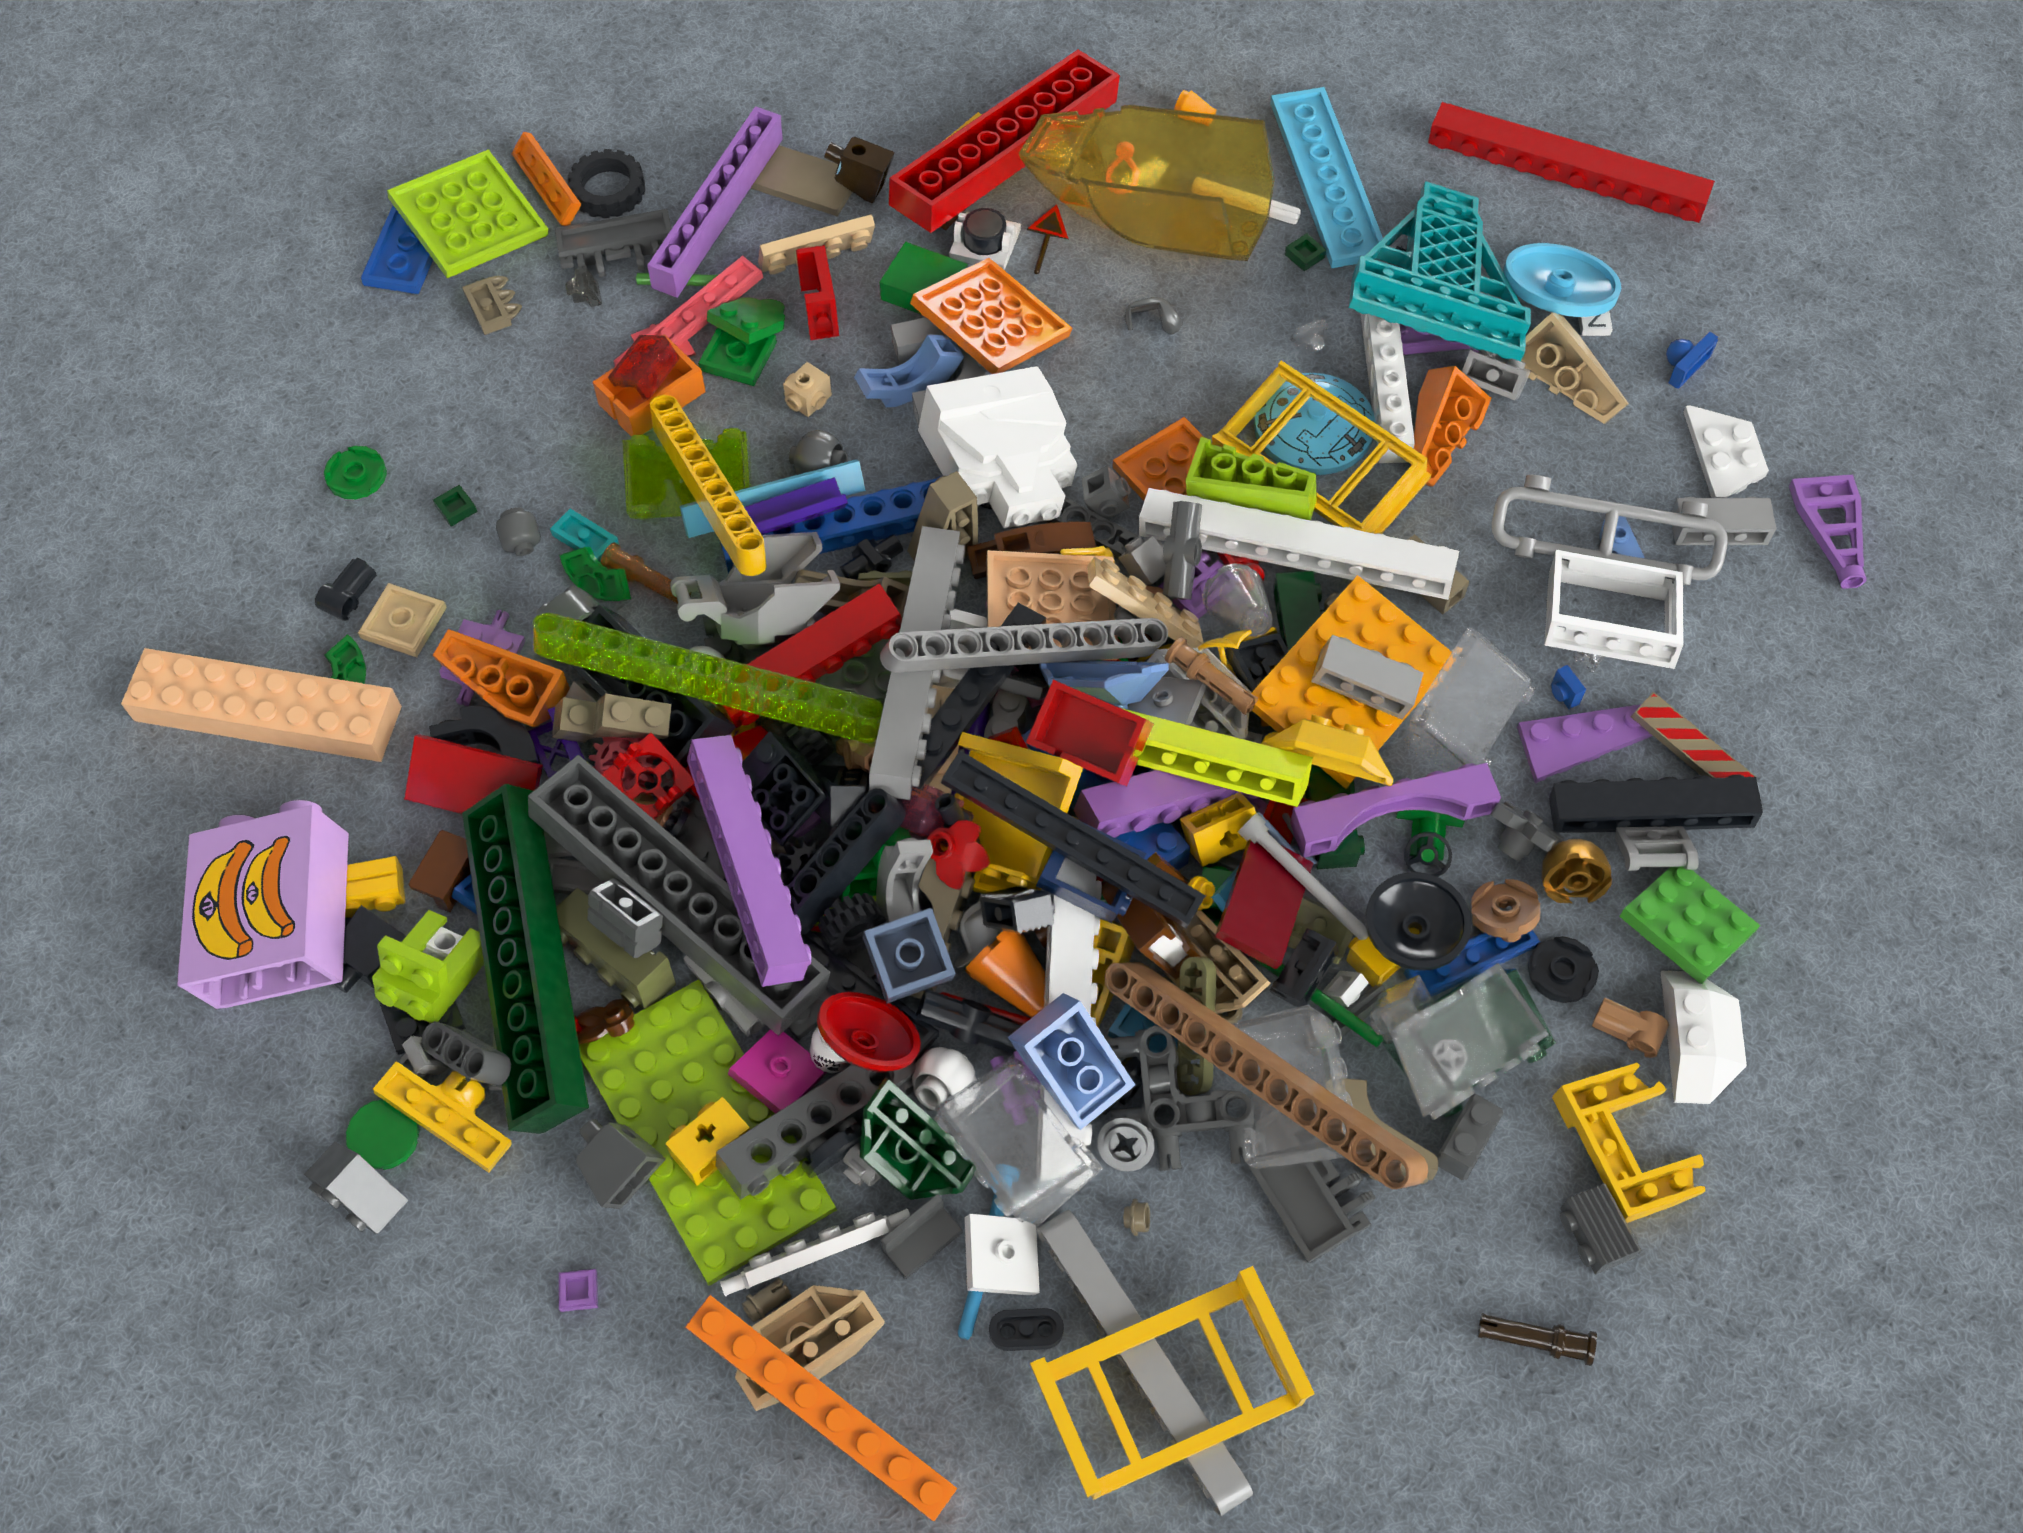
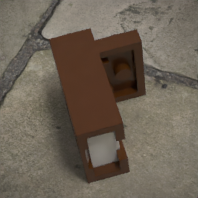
[1101,852,1201,980]

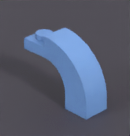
[854,335,964,408]

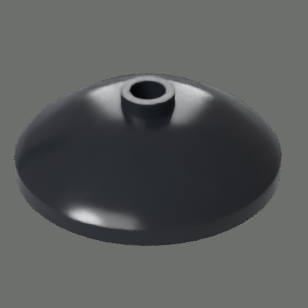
[1365,872,1472,971]

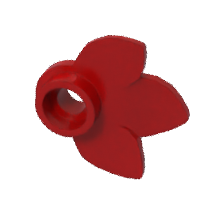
[927,820,990,890]

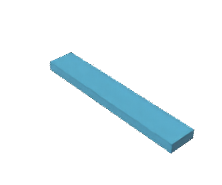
[680,459,866,538]

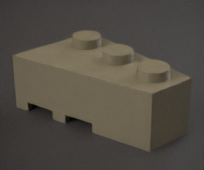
[907,471,978,561]

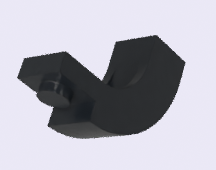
[429,706,541,764]

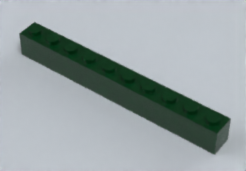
[1273,571,1365,870]

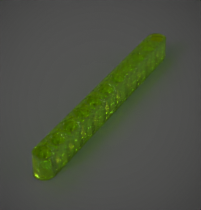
[532,613,883,743]

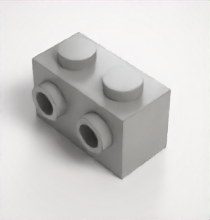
[1462,349,1531,400]

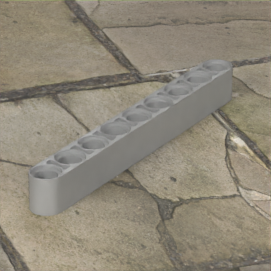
[880,618,1168,672]
[1036,1210,1253,1516]

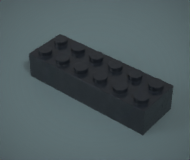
[560,604,736,768]

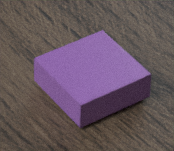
[559,1269,598,1312]

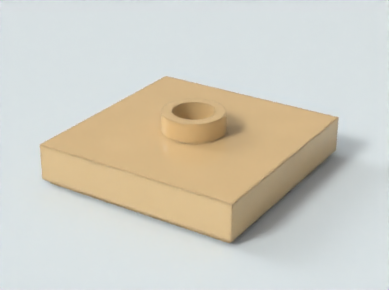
[358,583,447,657]

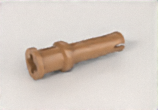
[1165,637,1258,715]

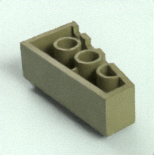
[556,888,676,1010]

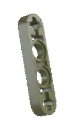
[1177,956,1216,1096]

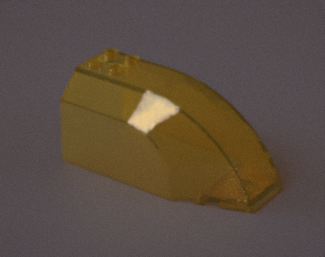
[1019,105,1275,261]

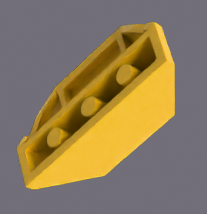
[1261,714,1393,786]

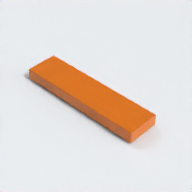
[511,132,581,226]

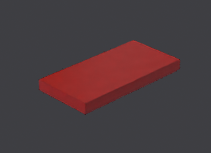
[404,734,543,814]

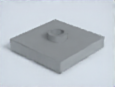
[1127,678,1206,726]

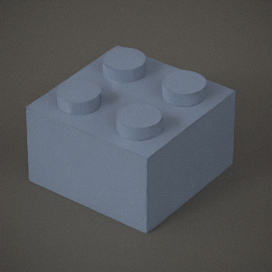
[863,908,956,1004]

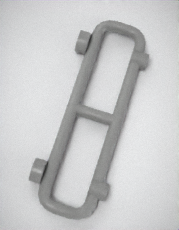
[1492,475,1728,586]

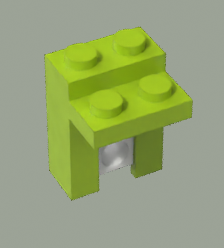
[372,910,484,1023]

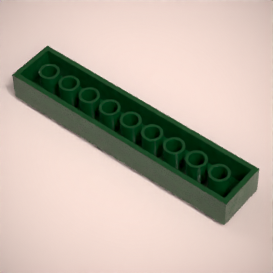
[462,783,589,1134]

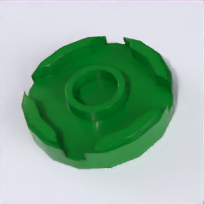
[324,446,387,500]
[346,1099,420,1170]

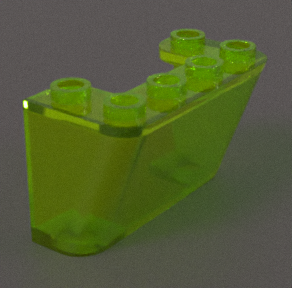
[622,428,752,519]

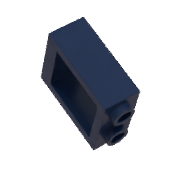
[1036,821,1146,923]

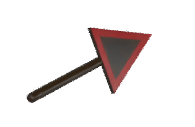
[1027,204,1069,274]

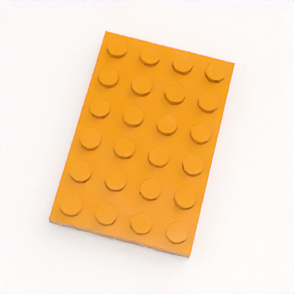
[1251,575,1458,789]

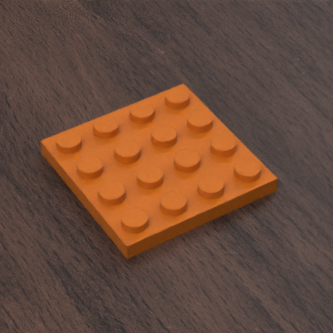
[910,258,1073,374]

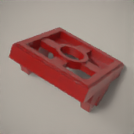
[602,732,695,820]

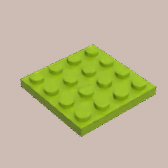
[387,149,548,278]

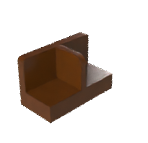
[408,830,471,913]

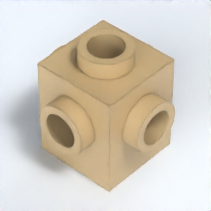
[783,362,832,417]

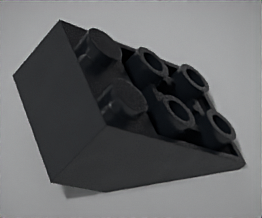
[742,731,827,846]

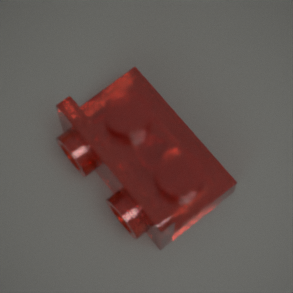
[608,335,679,400]

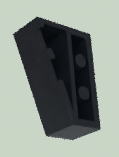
[811,765,869,827]

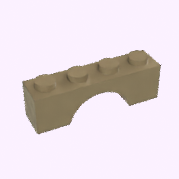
[910,857,975,1000]

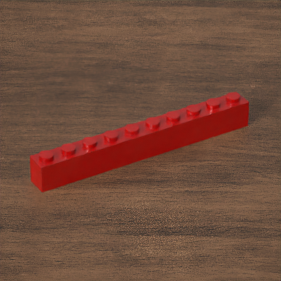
[1428,102,1715,223]

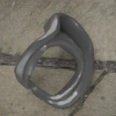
[1124,297,1183,335]

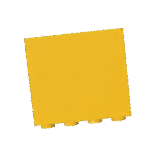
[940,732,1083,888]

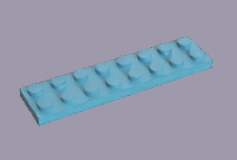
[1270,87,1383,268]

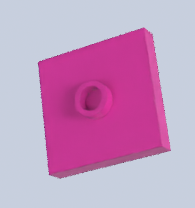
[728,1029,827,1114]

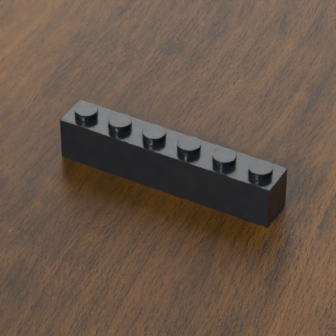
[1549,775,1763,833]

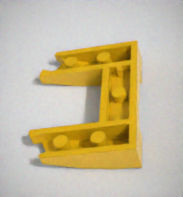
[1552,1063,1705,1223]

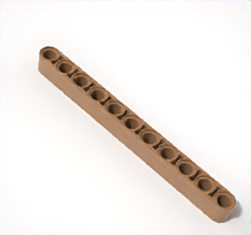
[1105,962,1428,1189]

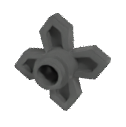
[1490,801,1565,861]

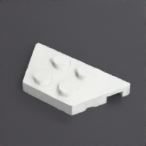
[1683,405,1769,498]

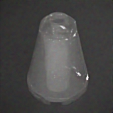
[1202,563,1273,637]

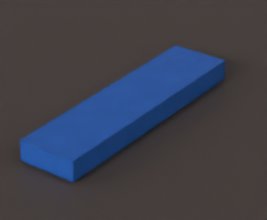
[1404,930,1541,1002]

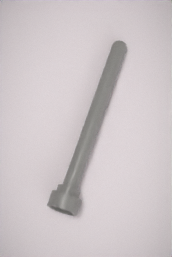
[1238,812,1368,940]

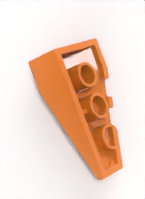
[1410,366,1491,487]
[433,629,570,727]

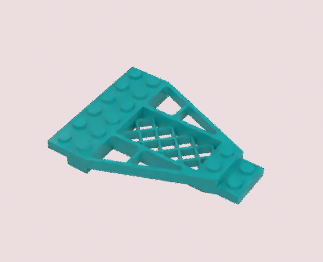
[1348,181,1531,362]

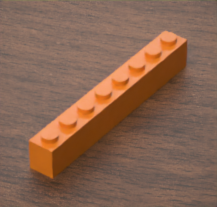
[684,1295,957,1521]

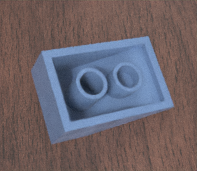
[1008,993,1135,1130]

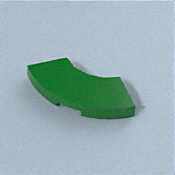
[559,547,631,602]
[324,634,366,684]

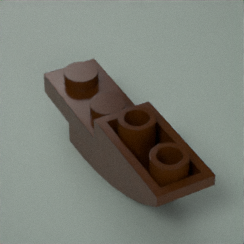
[967,521,1096,579]

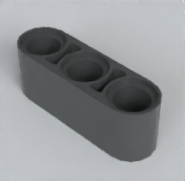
[421,1022,511,1086]

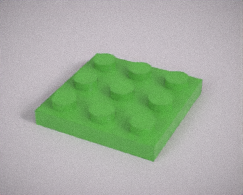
[1619,867,1761,984]

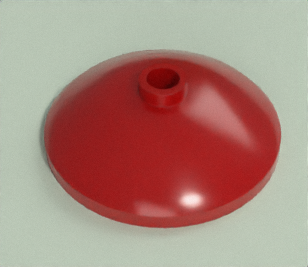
[817,992,921,1072]

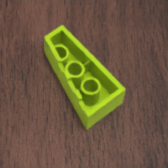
[1186,437,1317,521]

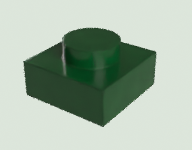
[1285,233,1326,271]
[433,485,478,527]

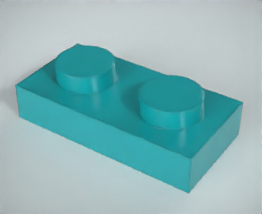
[550,508,619,563]

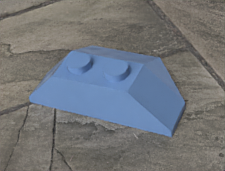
[1039,660,1169,709]

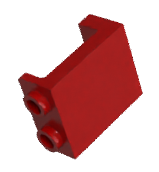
[796,245,839,340]

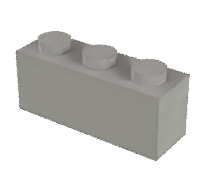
[1671,497,1777,545]
[1311,635,1423,719]

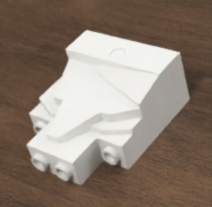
[918,366,1077,529]

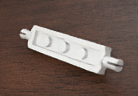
[720,1208,910,1297]

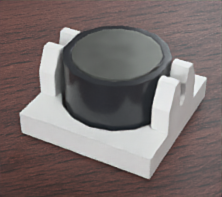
[949,208,1021,270]

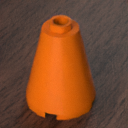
[965,931,1045,1018]

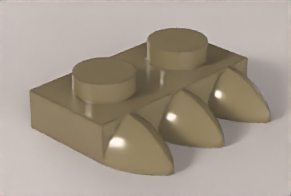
[462,276,522,335]

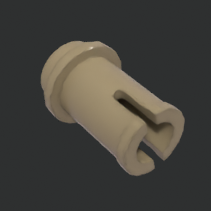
[742,1277,792,1322]

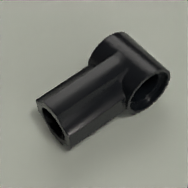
[315,558,377,621]

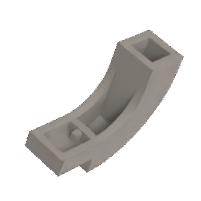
[876,838,933,923]

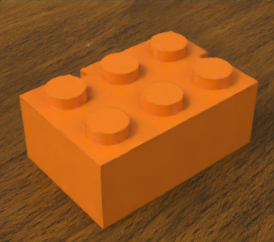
[593,334,706,440]

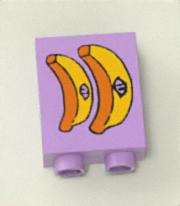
[177,800,349,1009]

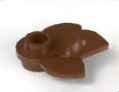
[577,999,635,1044]

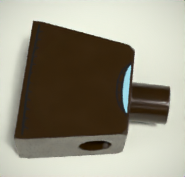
[824,137,895,203]

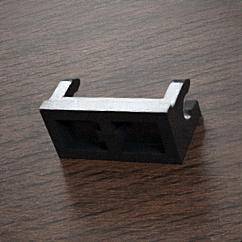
[1270,928,1339,1011]

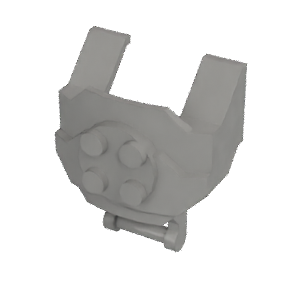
[670,532,840,649]

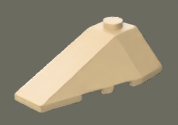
[1521,313,1629,424]

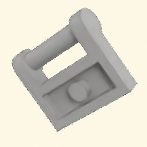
[1615,826,1698,871]

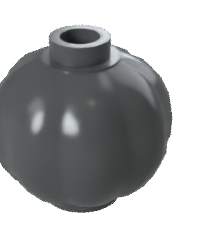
[789,430,848,475]

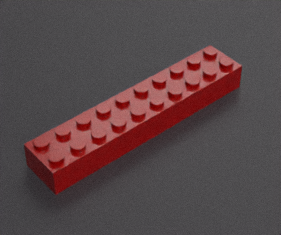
[889,49,1120,233]

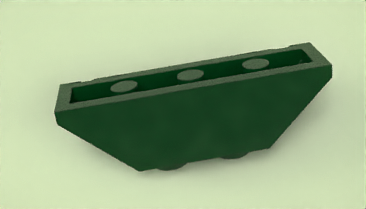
[860,1078,982,1200]

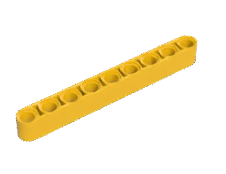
[650,395,767,576]

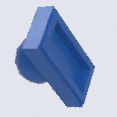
[1666,332,1718,388]

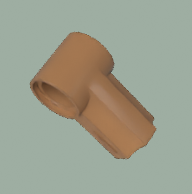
[1592,997,1669,1058]

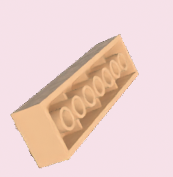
[121,648,402,762]

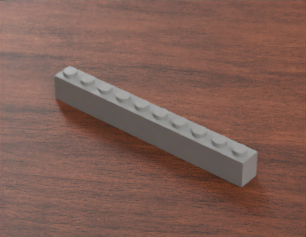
[869,526,965,800]

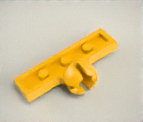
[373,1061,512,1173]

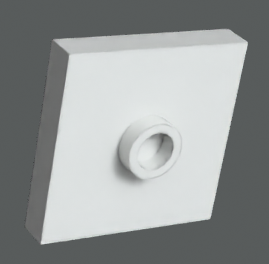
[965,1214,1040,1295]

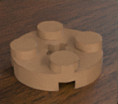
[1471,879,1540,942]

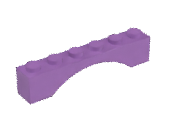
[1290,763,1501,858]

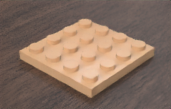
[986,550,1118,660]

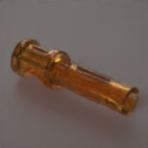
[601,542,692,604]

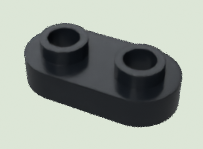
[989,1308,1064,1351]

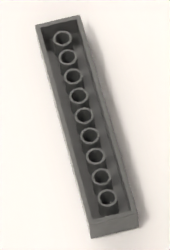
[528,755,830,1036]

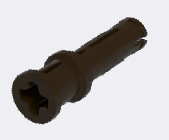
[1478,1313,1597,1366]

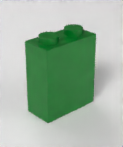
[879,242,968,315]

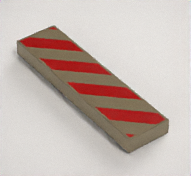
[1631,692,1756,778]

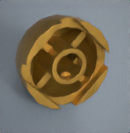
[1542,839,1612,903]

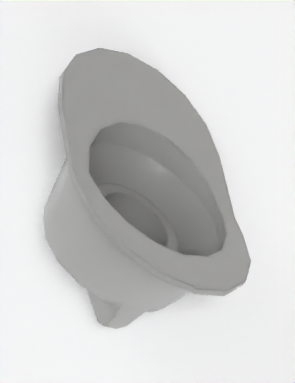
[954,901,1003,968]

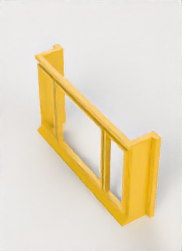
[1212,360,1431,534]
[1030,1266,1315,1500]

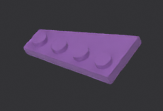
[1517,704,1652,783]

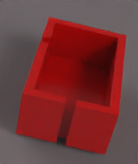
[1026,680,1154,786]

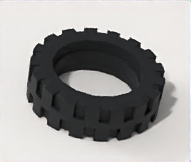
[568,149,645,218]

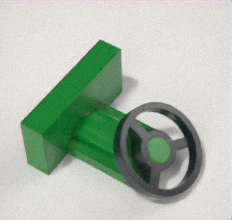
[1396,810,1465,877]

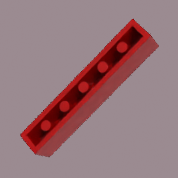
[711,583,902,728]

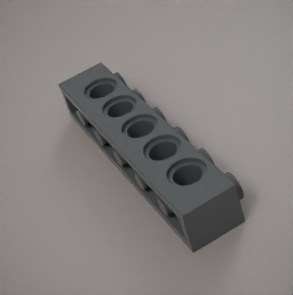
[716,1062,916,1200]

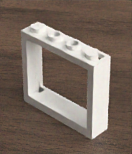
[1544,550,1683,669]

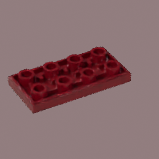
[1215,839,1314,969]

